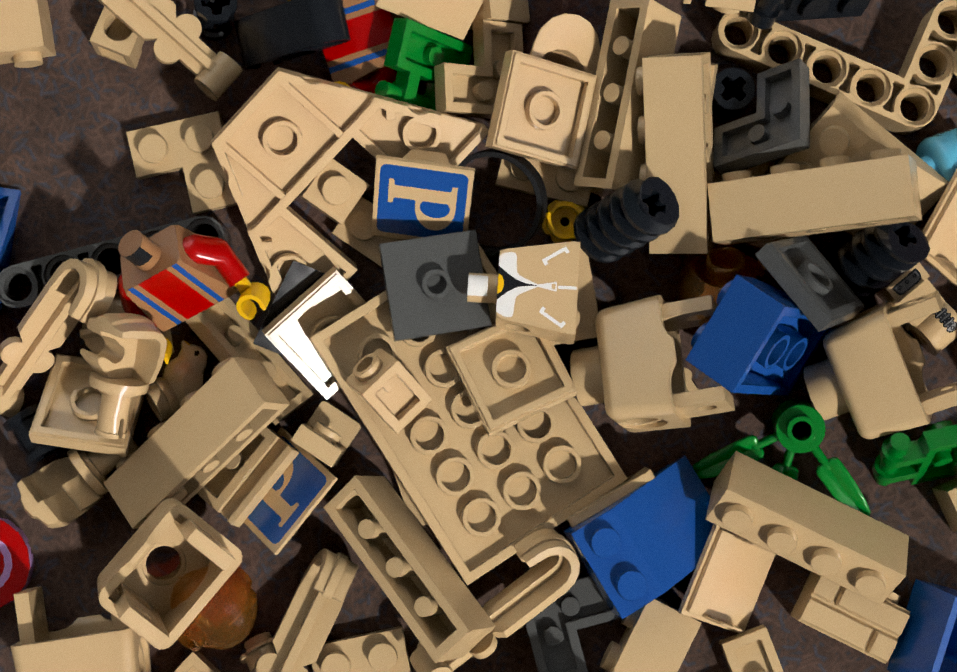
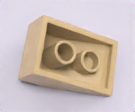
[777,92,949,235]

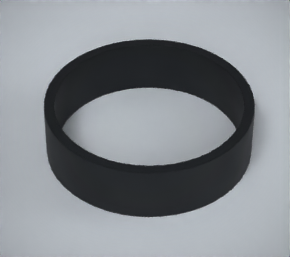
[458,149,547,257]

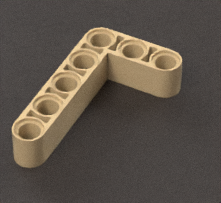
[711,0,957,135]

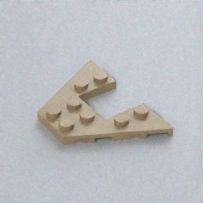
[211,67,489,297]

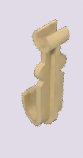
[97,0,243,102]
[0,258,118,418]
[409,528,580,672]
[255,548,359,672]

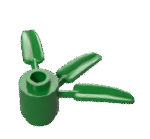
[693,399,871,516]

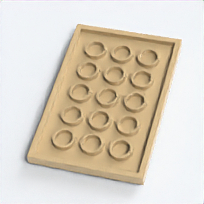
[309,243,628,585]

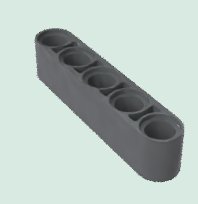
[0,216,232,310]

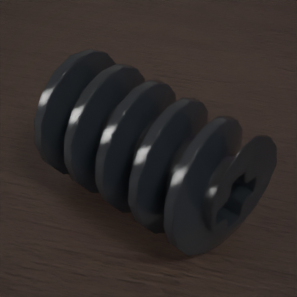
[574,177,679,263]
[826,222,930,302]

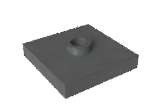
[379,230,492,342]
[755,235,865,332]

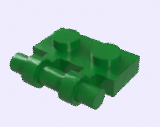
[375,18,473,110]
[872,421,957,486]

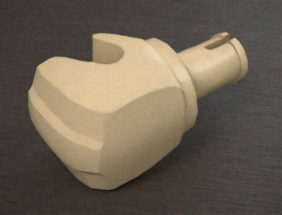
[80,313,167,439]
[17,439,139,529]

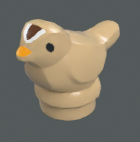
[145,340,208,422]

